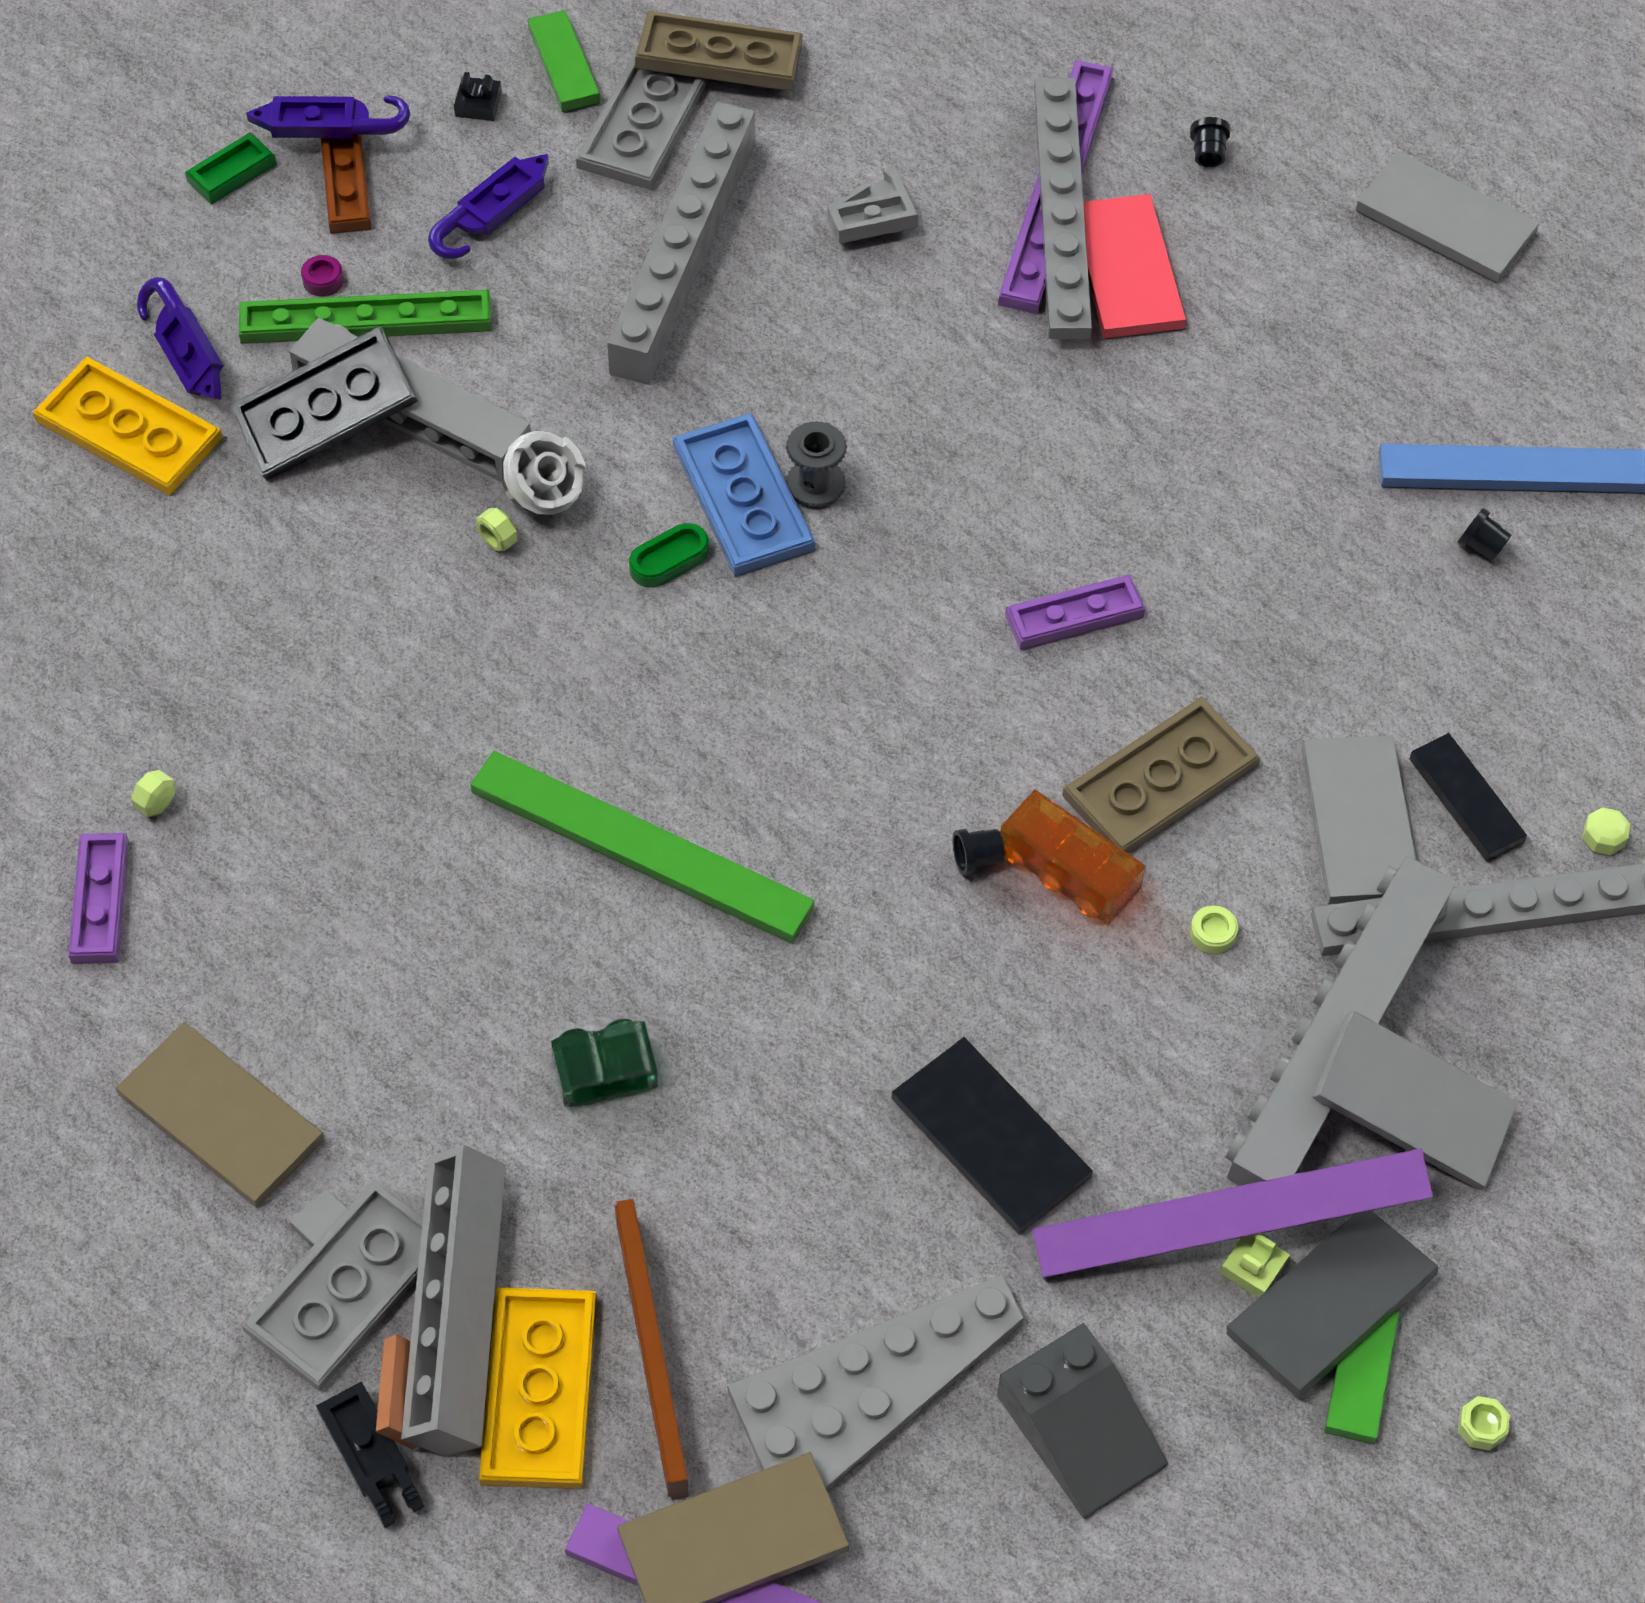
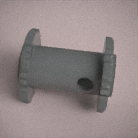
[786,421,847,508]

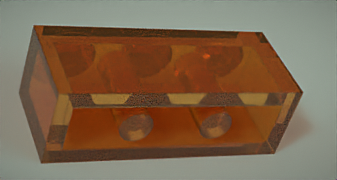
[1000,789,1146,926]

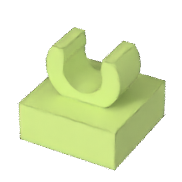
[1220,1233,1290,1298]

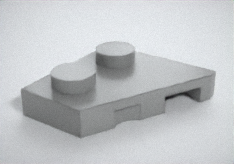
[827,167,918,244]

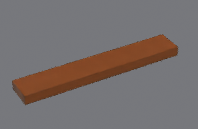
[614,1199,689,1500]

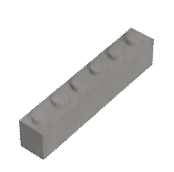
[289,317,531,482]
[401,1144,505,1457]

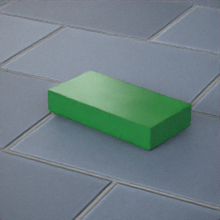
[185,132,276,204]

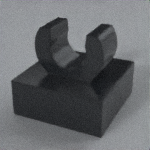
[454,72,502,121]

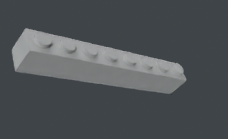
[607,101,755,385]
[1225,855,1457,1186]

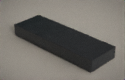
[1409,733,1527,862]

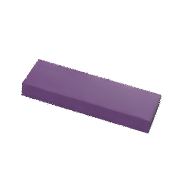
[1005,574,1145,650]
[68,833,129,964]

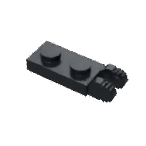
[316,1381,424,1528]

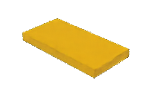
[33,356,223,496]
[479,1287,597,1489]

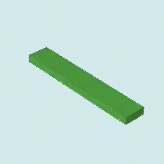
[239,289,492,344]

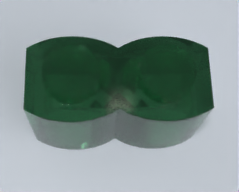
[551,1019,658,1107]

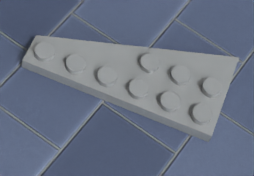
[727,1275,1024,1493]

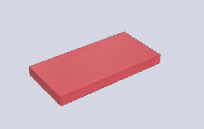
[1083,194,1186,339]

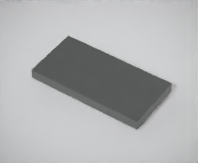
[1227,1211,1438,1399]

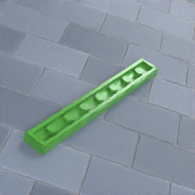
[470,750,815,944]

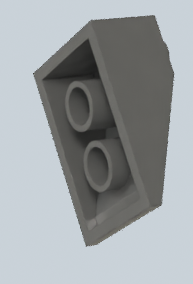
[997,1323,1168,1519]

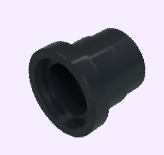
[1190,117,1230,167]
[1457,508,1512,561]
[952,829,1005,876]

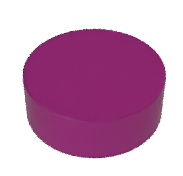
[301,255,344,296]

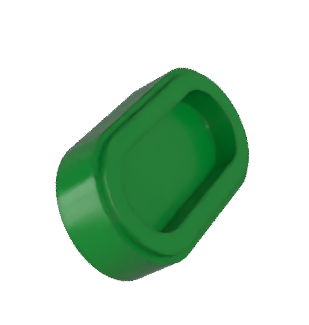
[629,523,709,587]

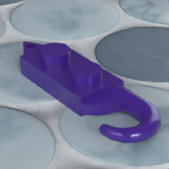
[246,95,411,138]
[428,154,549,259]
[137,277,224,400]

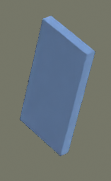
[672,413,815,577]

